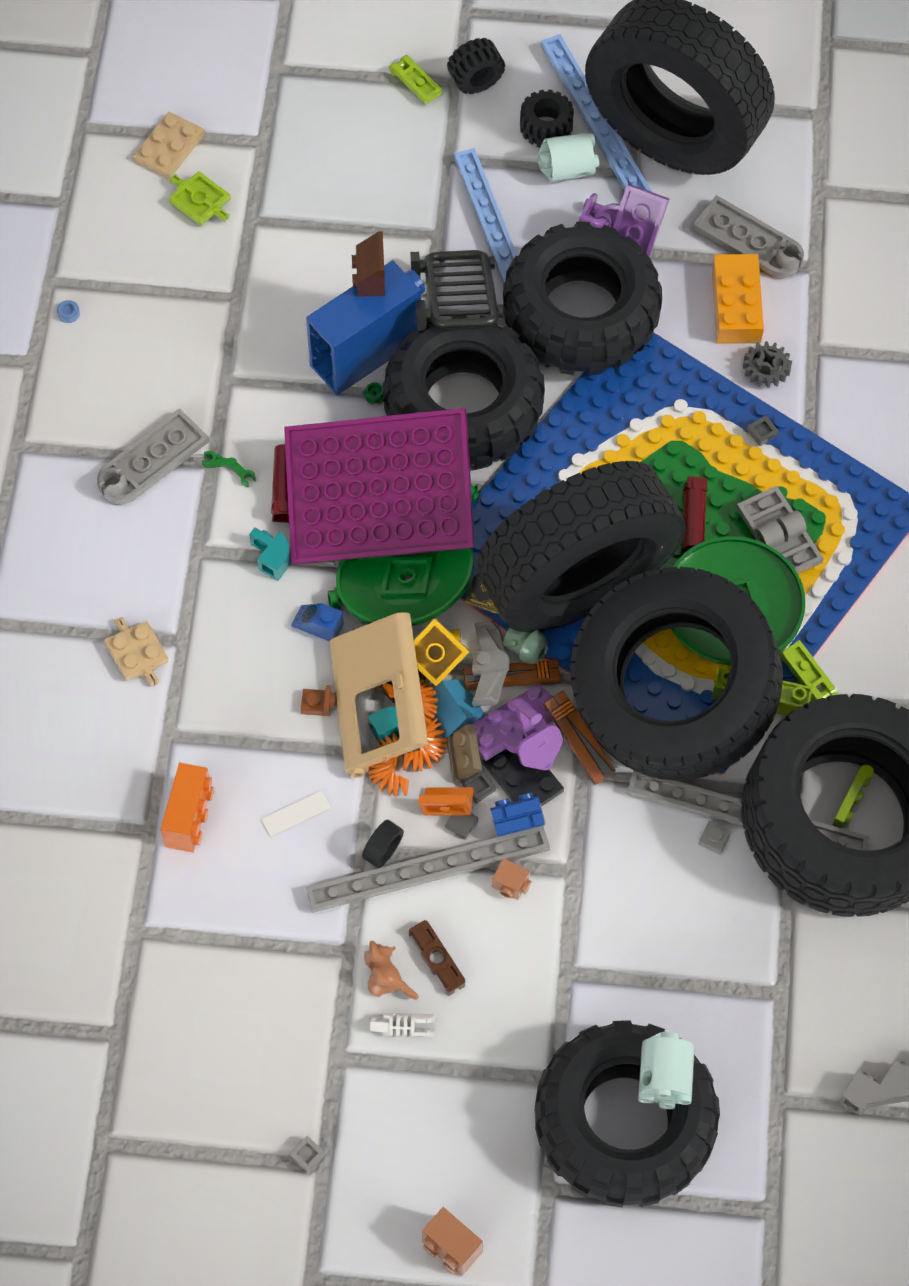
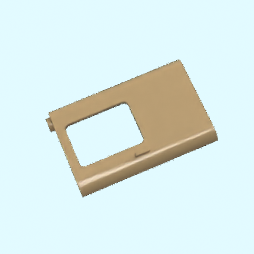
[329,612,429,778]

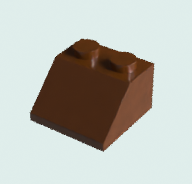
[352,231,385,297]

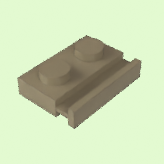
[447,724,482,783]

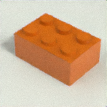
[160,762,214,853]

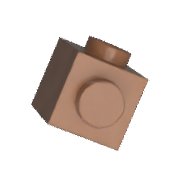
[492,858,532,900]

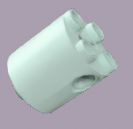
[537,133,599,182]
[638,1032,694,1109]

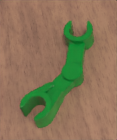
[202,451,256,487]

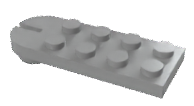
[692,195,804,278]
[97,408,210,504]

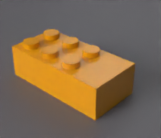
[712,254,764,344]

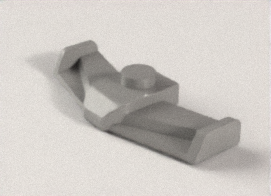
[472,621,510,707]

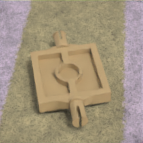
[105,617,168,686]

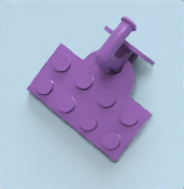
[579,184,670,258]
[470,684,563,770]

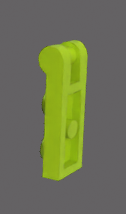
[389,55,442,105]
[780,640,838,701]
[832,765,874,828]

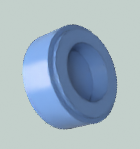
[57,300,80,323]

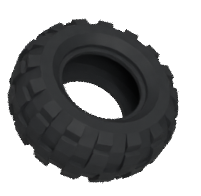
[503,222,662,376]
[383,315,545,470]
[534,1020,720,1208]

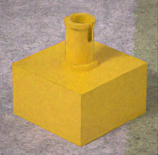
[414,618,470,686]

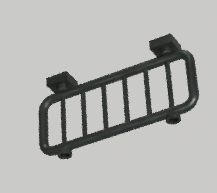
[410,250,503,331]

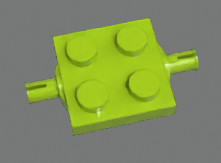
[169,171,231,226]

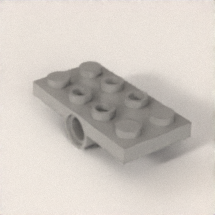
[736,486,824,574]

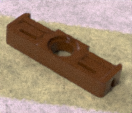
[409,920,465,996]

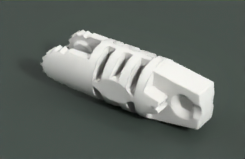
[370,1013,435,1037]

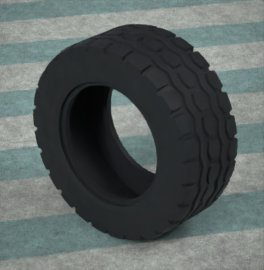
[741,694,909,917]

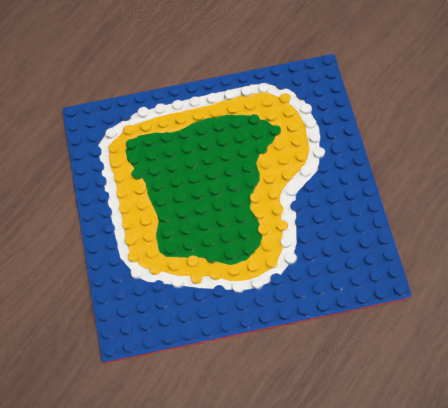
[460,332,909,775]

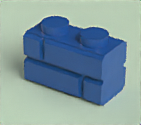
[490,792,546,837]

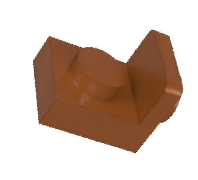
[301,685,336,716]

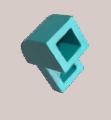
[249,527,290,581]
[368,707,417,753]

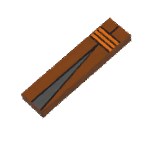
[464,659,561,690]
[543,690,616,785]

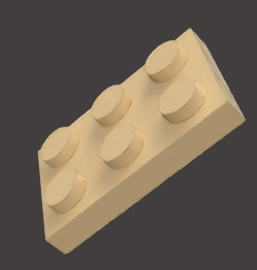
[133,112,205,179]

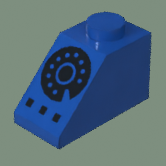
[291,603,344,641]

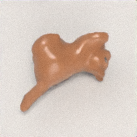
[364,941,419,1000]

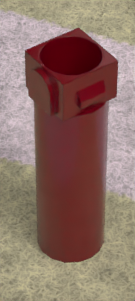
[271,444,289,523]
[681,476,708,554]

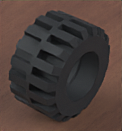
[447,38,506,94]
[520,89,574,148]

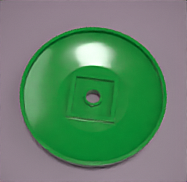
[671,536,805,665]
[336,549,474,626]

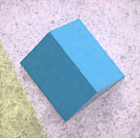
[431,679,486,739]

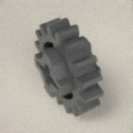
[743,341,792,388]

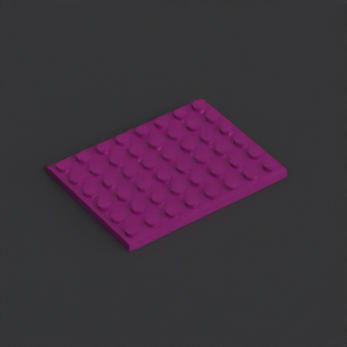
[284,408,475,565]

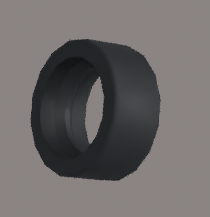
[362,819,404,868]

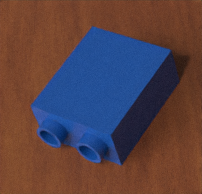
[306,260,425,395]

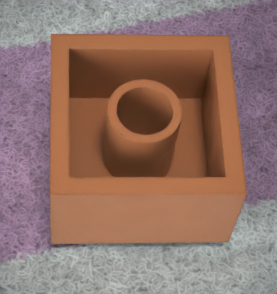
[422,1207,483,1276]

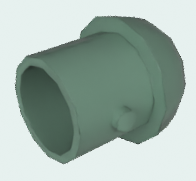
[503,628,549,664]

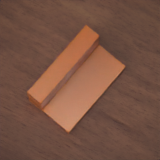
[418,787,474,815]

